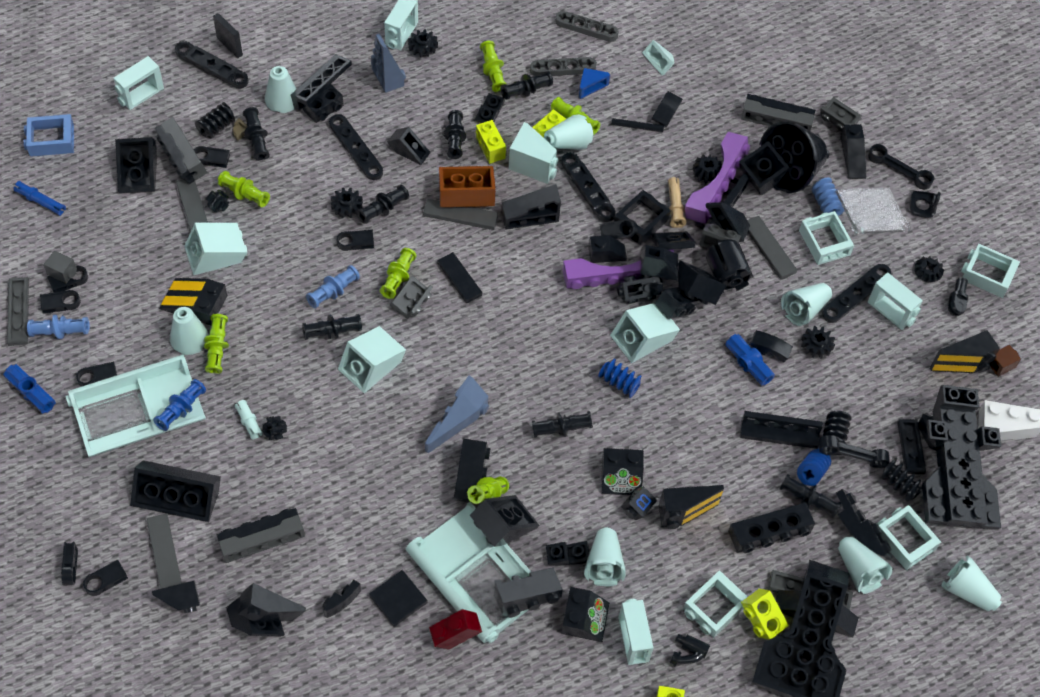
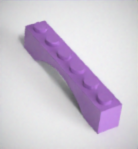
[685,132,750,224]
[563,249,674,289]

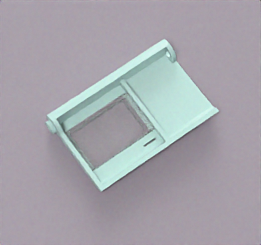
[65,354,206,457]
[406,502,531,644]

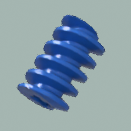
[598,358,642,398]
[797,449,831,486]

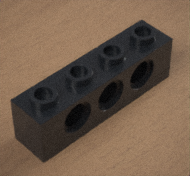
[728,502,815,553]

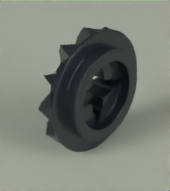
[914,256,944,282]

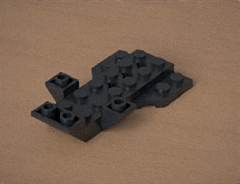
[922,385,1001,530]
[751,560,859,697]

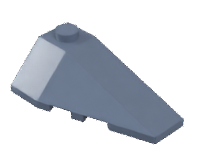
[371,34,406,93]
[425,375,489,453]

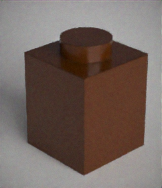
[991,344,1021,377]

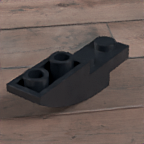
[836,489,893,560]

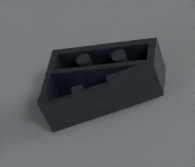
[501,184,561,230]
[454,438,491,503]
[494,567,563,618]

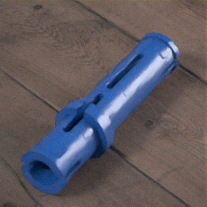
[13,181,66,216]

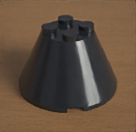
[759,121,829,194]

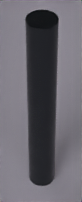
[611,118,664,132]

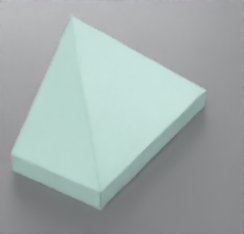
[642,40,674,76]

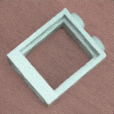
[384,0,418,51]
[114,56,164,110]
[799,211,854,265]
[961,244,1020,298]
[868,272,923,330]
[877,505,941,570]
[683,570,748,638]
[618,599,653,665]

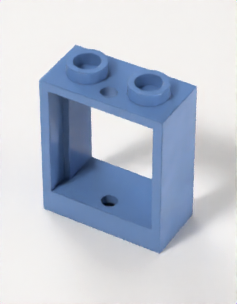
[24,114,74,156]

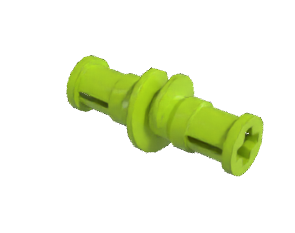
[479,40,507,92]
[551,97,601,135]
[218,171,270,208]
[379,248,417,299]
[204,314,229,374]
[467,476,509,504]

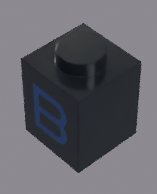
[621,486,658,520]

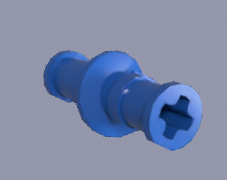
[153,379,206,431]

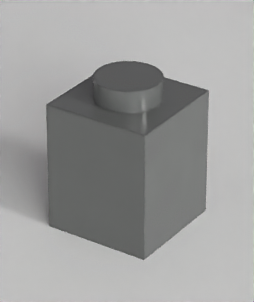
[43,250,77,284]

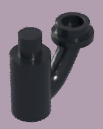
[670,634,710,667]

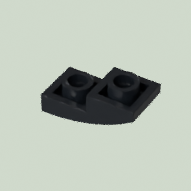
[651,91,683,127]
[475,93,505,123]
[749,330,793,362]
[546,541,590,566]
[322,579,361,618]

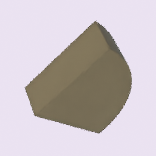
[233,118,247,141]

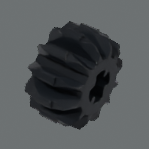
[692,154,722,185]

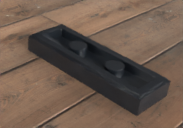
[437,252,482,304]
[897,419,926,474]

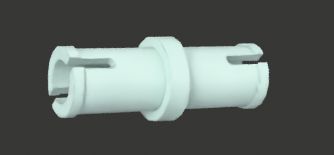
[234,400,263,440]

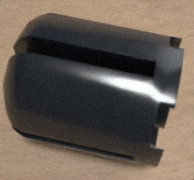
[706,239,753,293]

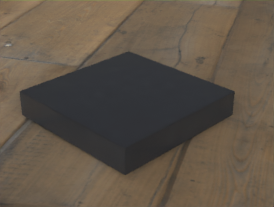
[213,13,243,58]
[652,231,695,250]
[369,570,428,627]

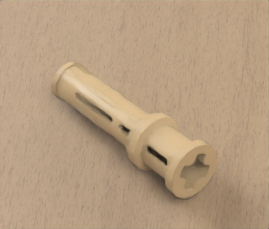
[668,177,686,228]

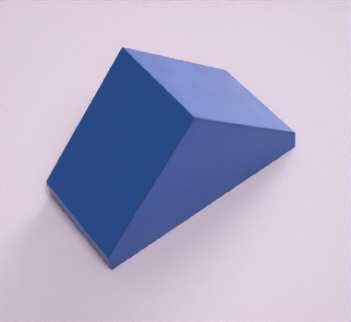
[579,68,610,99]

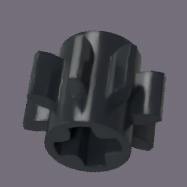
[206,190,230,212]
[262,416,287,440]

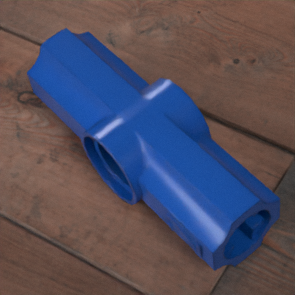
[725,334,775,386]
[3,364,56,414]

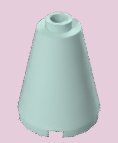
[265,66,296,113]
[544,114,593,150]
[781,283,832,326]
[170,307,209,355]
[584,527,626,586]
[838,537,892,594]
[942,555,1002,611]

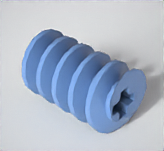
[812,177,845,216]

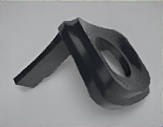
[910,191,941,218]

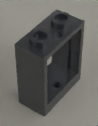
[614,190,671,246]

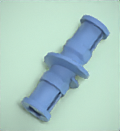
[306,265,360,308]
[27,315,90,339]

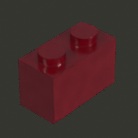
[429,609,482,650]

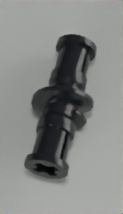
[500,71,553,100]
[243,107,270,161]
[444,110,466,159]
[357,185,409,224]
[302,314,362,340]
[532,411,593,438]
[779,474,841,518]

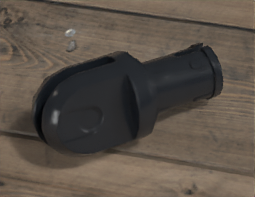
[948,277,968,316]

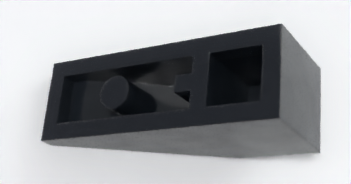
[840,124,866,179]
[705,202,750,242]
[238,583,306,622]

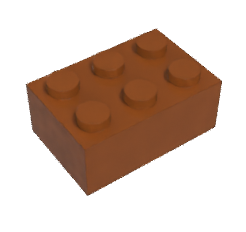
[439,166,496,207]

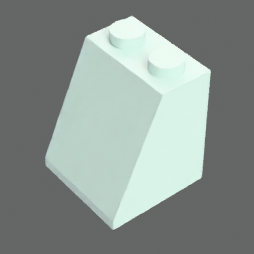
[509,122,558,184]
[184,223,247,275]
[610,303,680,363]
[338,326,406,393]

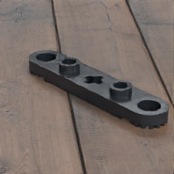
[175,41,249,89]
[329,114,383,180]
[561,152,616,222]
[822,264,891,323]

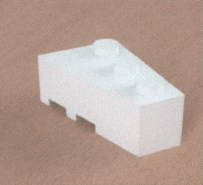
[978,400,1040,441]

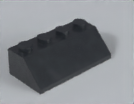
[130,460,221,522]

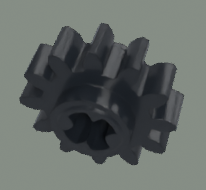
[408,29,438,58]
[331,187,363,218]
[801,326,835,359]

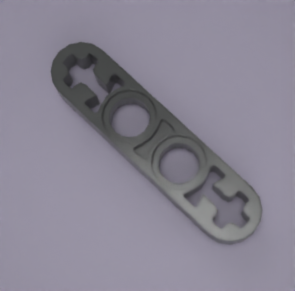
[555,11,619,42]
[530,57,597,76]

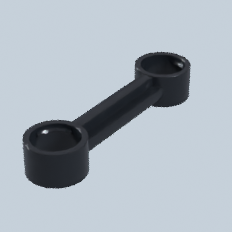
[868,144,934,190]
[819,435,890,468]

